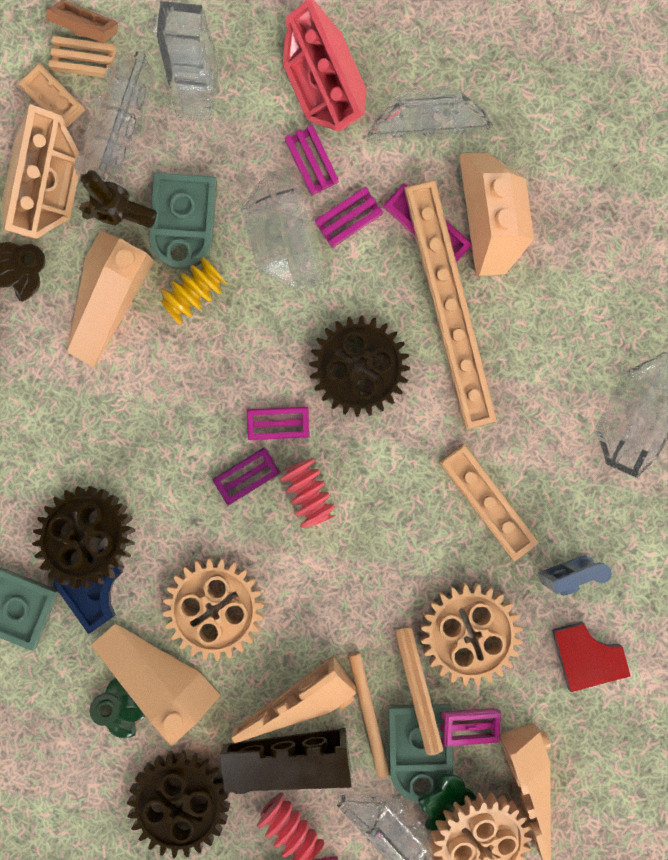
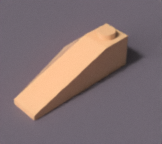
[67,230,154,367]
[91,624,221,746]
[231,656,356,743]
[500,723,551,860]

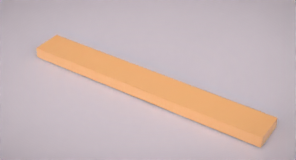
[404,179,497,429]

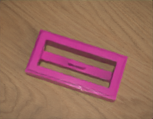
[284,125,339,196]
[315,187,383,248]
[246,407,310,440]
[440,708,501,747]

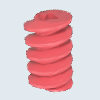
[281,458,336,528]
[257,792,325,860]

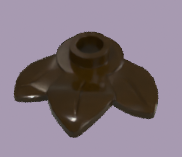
[0,242,46,302]

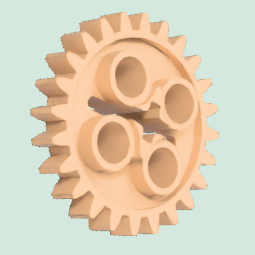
[162,557,265,661]
[420,583,523,687]
[429,792,532,860]

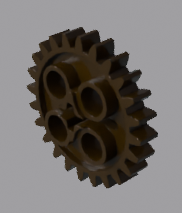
[309,315,410,417]
[32,486,135,589]
[127,750,230,858]

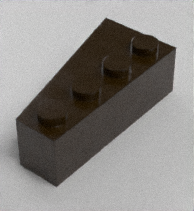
[220,728,352,794]

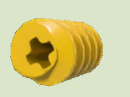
[160,257,229,325]

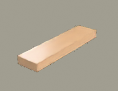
[439,444,539,562]

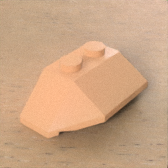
[2,104,82,239]
[459,153,534,277]

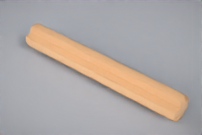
[395,627,443,755]

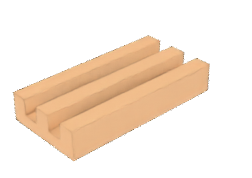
[49,36,116,79]

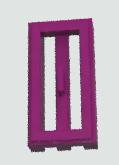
[212,447,281,506]

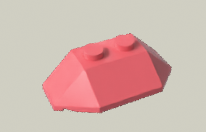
[283,0,367,132]

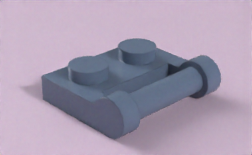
[538,556,612,595]

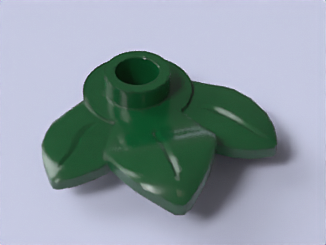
[89,678,146,738]
[418,774,476,831]

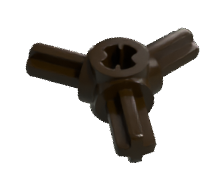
[79,170,157,228]

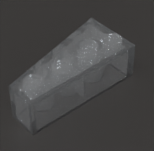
[153,1,220,124]

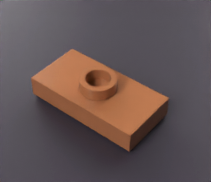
[46,0,118,43]

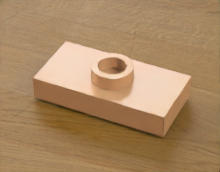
[17,63,85,128]

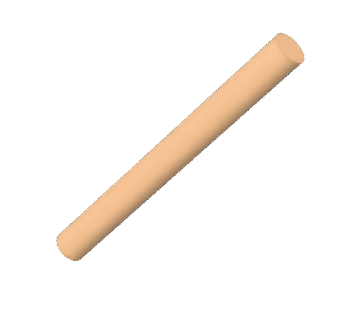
[349,652,390,778]

